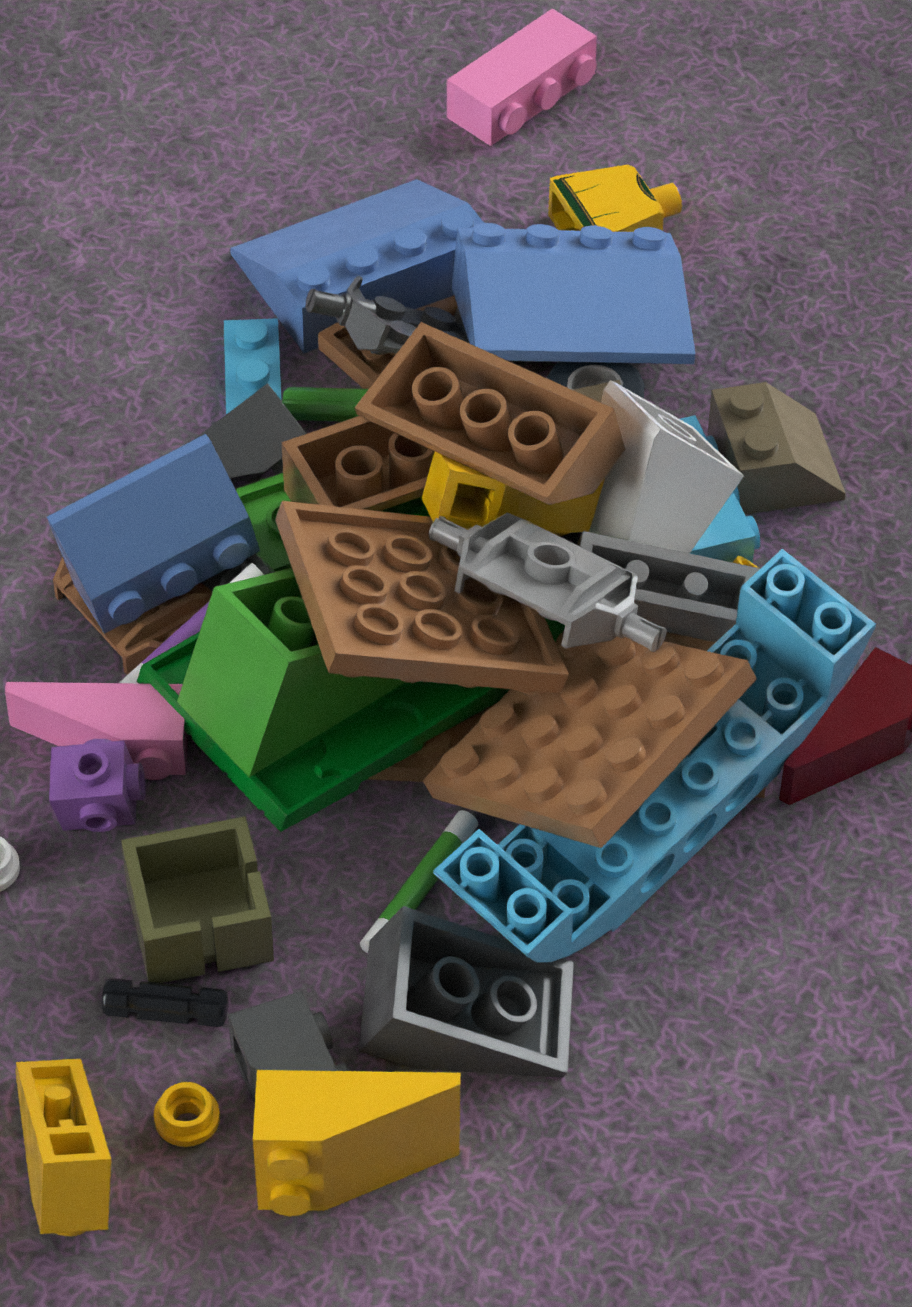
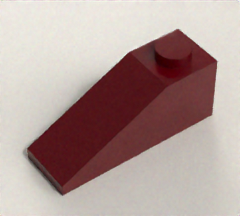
[779,647,912,805]

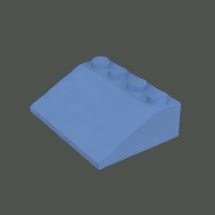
[230,179,484,353]
[451,223,696,364]

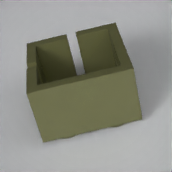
[121,816,274,983]

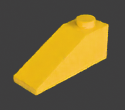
[16,1058,111,1236]

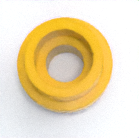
[154,1082,220,1147]

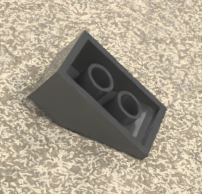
[359,906,574,1078]

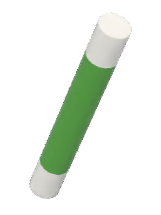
[360,810,478,953]

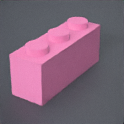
[447,9,597,146]

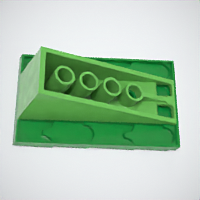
[137,502,565,832]

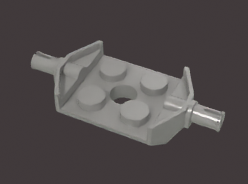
[429,513,666,652]

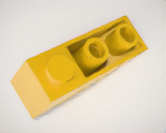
[421,451,605,533]

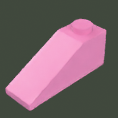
[5,682,189,780]

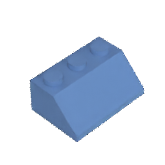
[47,434,260,634]

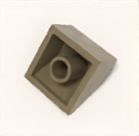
[707,382,846,515]

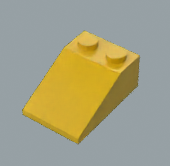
[253,1070,461,1216]

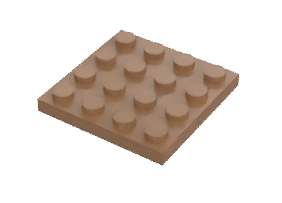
[275,501,569,694]
[423,631,757,848]

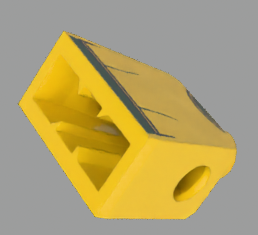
[548,165,682,232]

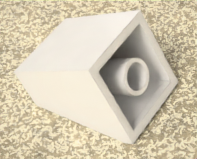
[589,380,744,553]

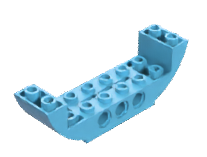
[433,549,876,962]

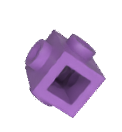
[49,739,146,832]

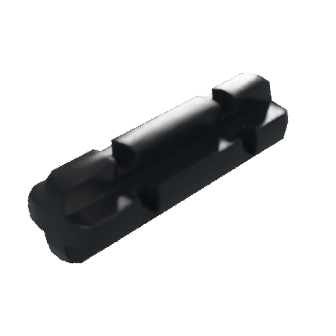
[101,978,229,1027]

